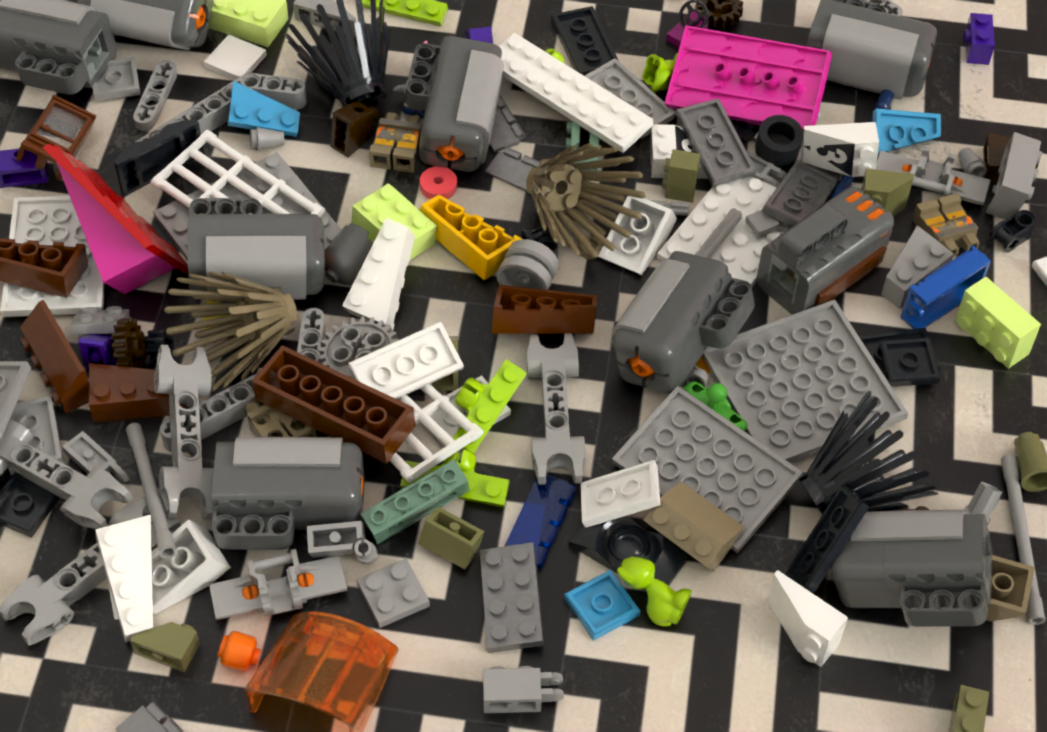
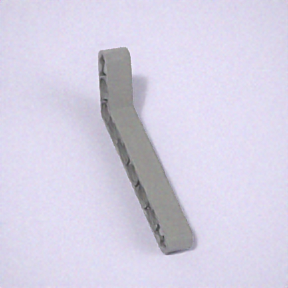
[135,73,307,142]
[160,308,326,452]

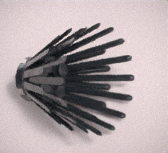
[284,0,391,108]
[798,390,939,515]

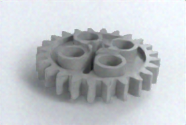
[318,316,399,379]

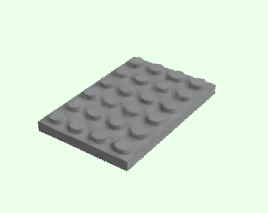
[612,386,803,553]

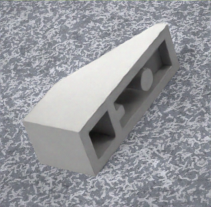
[293,0,356,37]

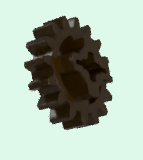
[696,0,743,28]
[111,317,146,368]

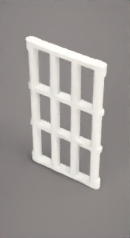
[151,130,325,217]
[389,384,484,483]

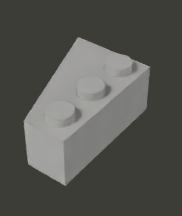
[985,132,1042,220]
[881,225,954,309]

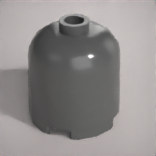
[325,223,373,285]

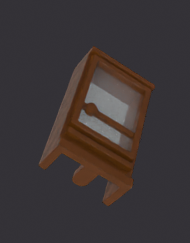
[16,95,97,181]

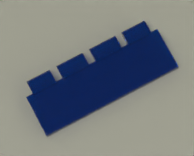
[505,475,576,568]

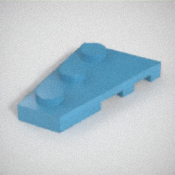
[227,81,300,137]
[873,109,941,154]

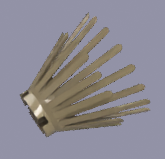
[526,143,646,257]
[164,272,298,392]

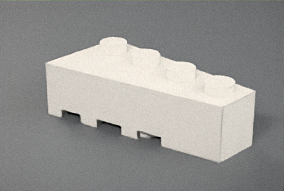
[342,218,415,332]

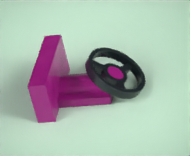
[666,0,709,47]

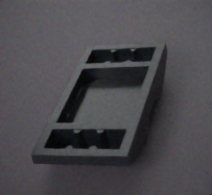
[114,119,204,197]
[568,515,689,590]

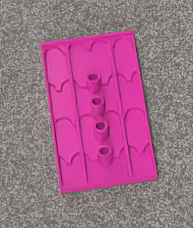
[664,25,832,133]

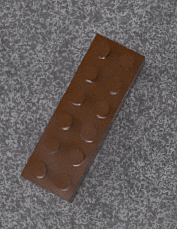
[252,345,416,464]

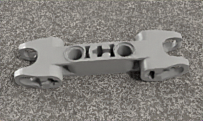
[527,333,585,485]
[154,345,214,519]
[0,419,133,530]
[0,497,181,645]

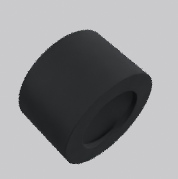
[755,115,803,168]

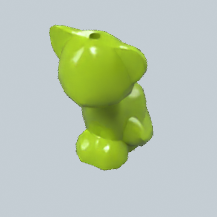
[642,53,678,94]
[617,556,692,626]

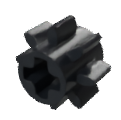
[143,329,174,360]

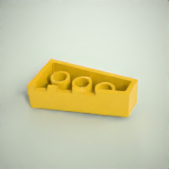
[420,195,522,280]

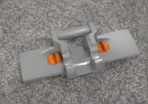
[876,147,990,205]
[209,549,347,620]

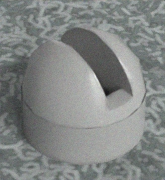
[686,368,709,387]

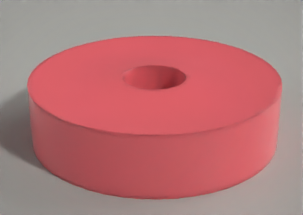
[420,166,457,199]

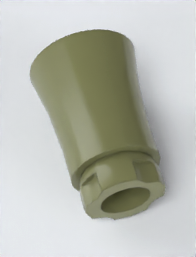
[1014,432,1047,492]

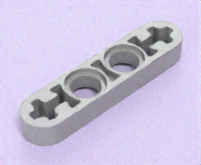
[133,60,177,131]

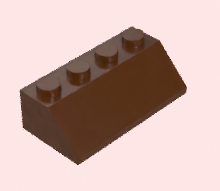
[19,300,89,413]

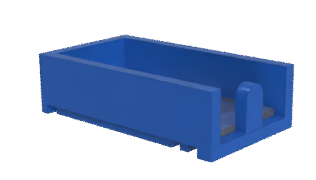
[900,246,991,329]

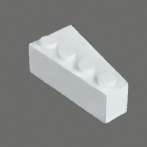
[95,515,153,643]

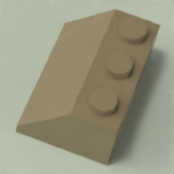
[643,481,745,572]

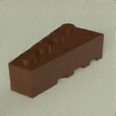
[0,238,88,298]
[491,285,598,334]
[89,363,189,423]

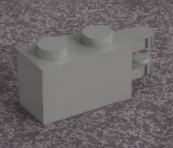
[483,666,564,713]

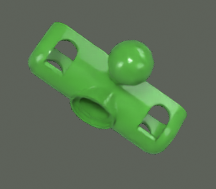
[682,381,748,432]

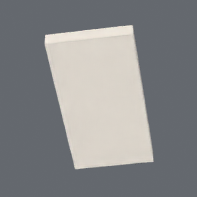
[348,322,464,399]

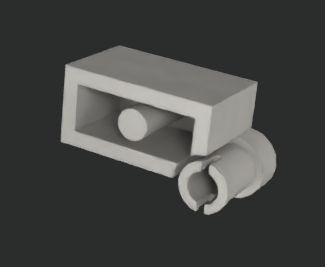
[307,521,378,564]

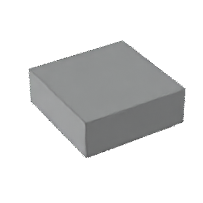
[745,210,779,238]

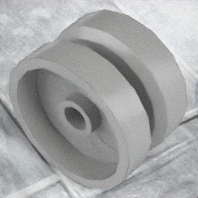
[497,239,559,290]

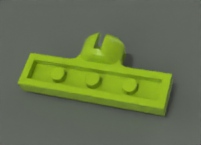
[362,0,448,27]
[453,359,527,453]
[400,449,510,507]

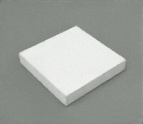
[204,34,267,80]

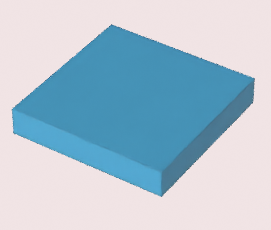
[564,569,641,641]

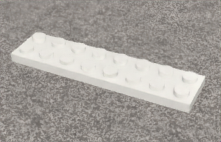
[499,33,653,153]

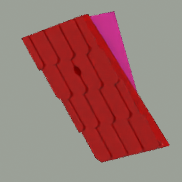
[42,143,188,294]

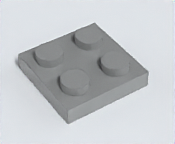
[92,57,141,102]
[70,306,130,335]
[356,558,430,628]

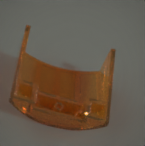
[244,612,399,732]

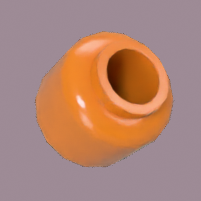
[217,631,261,672]

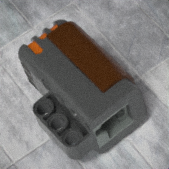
[757,186,894,315]

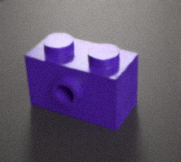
[963,13,995,65]
[0,148,48,188]

